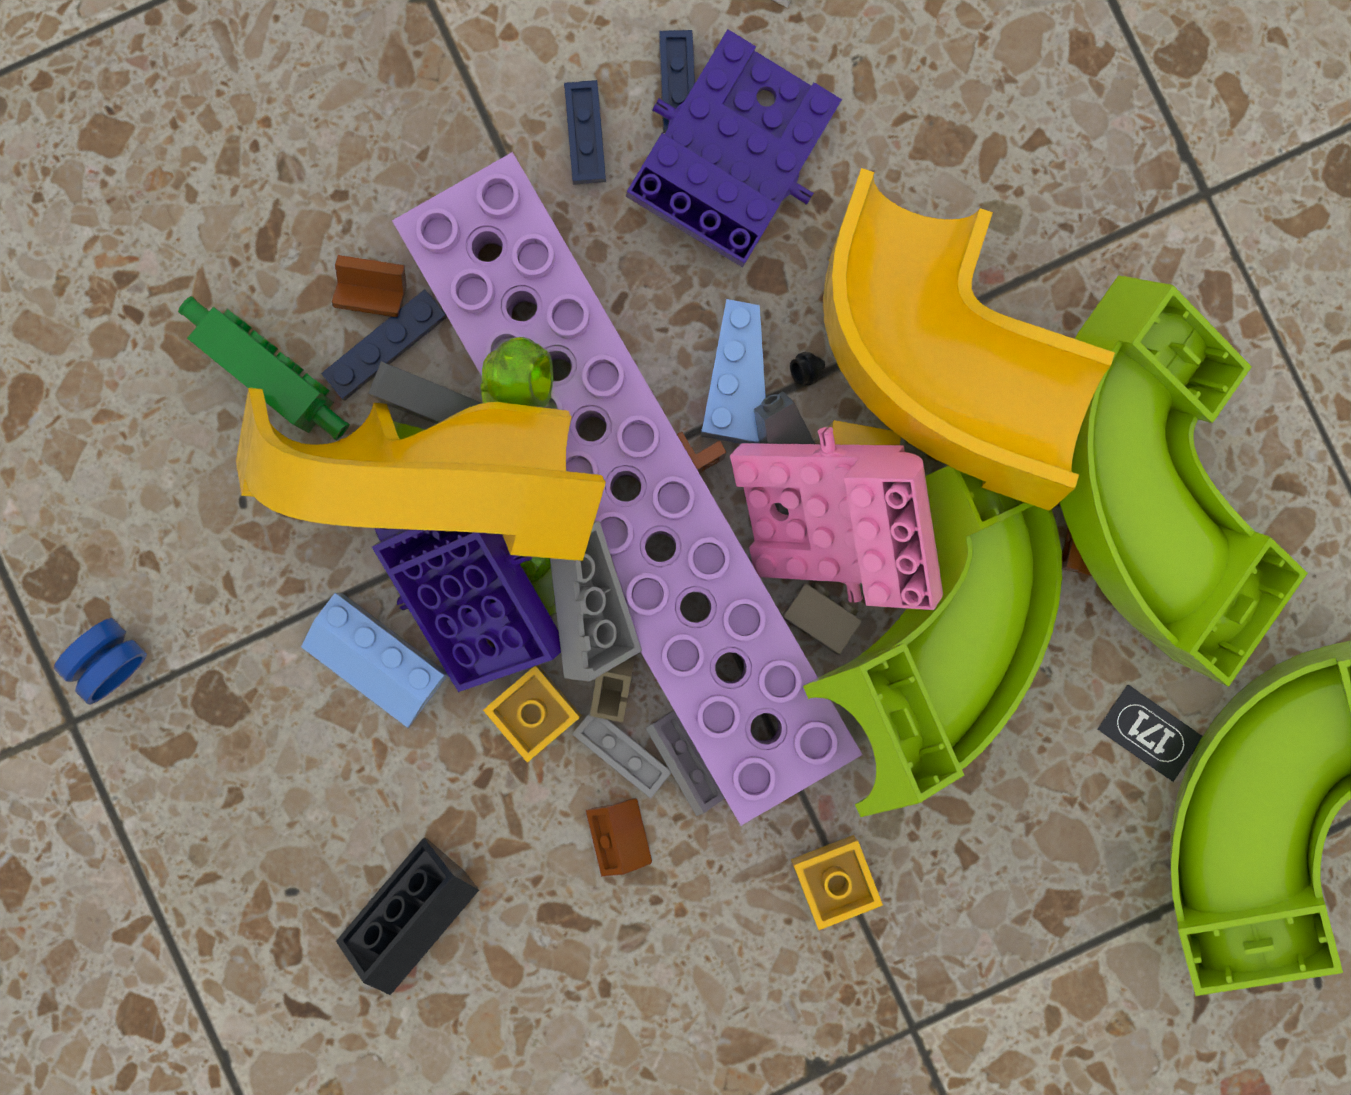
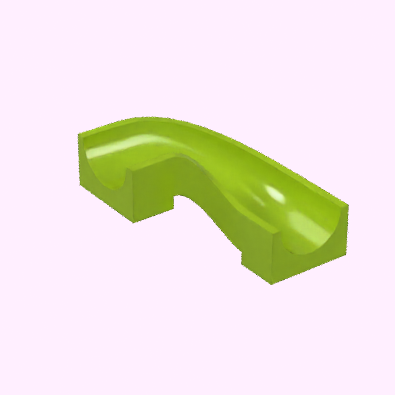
[1060,275,1308,687]
[803,466,1062,817]
[1170,641,1351,996]

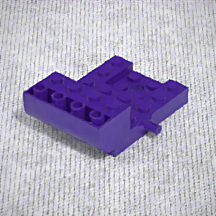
[626,29,842,268]
[372,528,561,692]

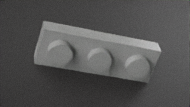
[646,711,725,816]
[572,712,671,798]

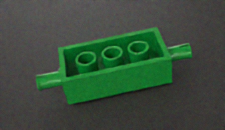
[178,296,350,441]

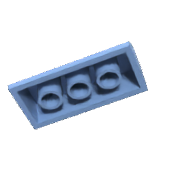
[301,593,448,728]

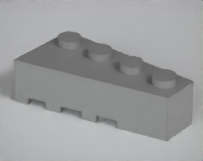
[550,521,642,682]

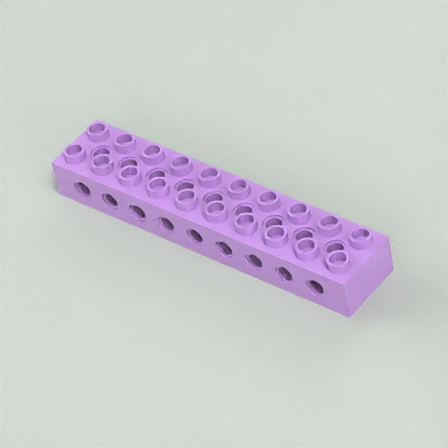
[392,152,862,826]

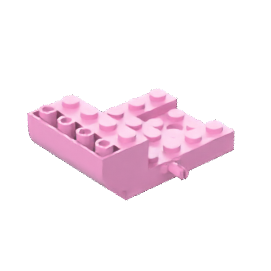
[730,427,943,610]

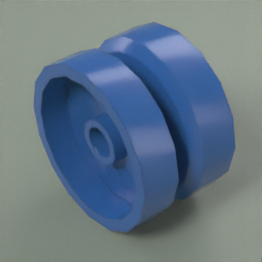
[54,618,147,705]

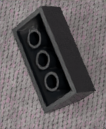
[336,837,479,995]

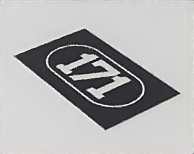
[1097,685,1203,782]

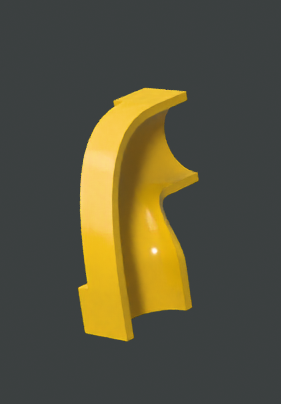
[823,168,1115,511]
[236,388,606,561]

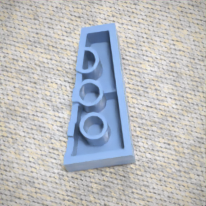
[701,299,766,444]

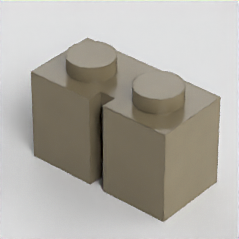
[782,582,862,655]
[590,654,637,722]

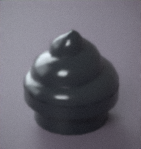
[790,352,825,386]

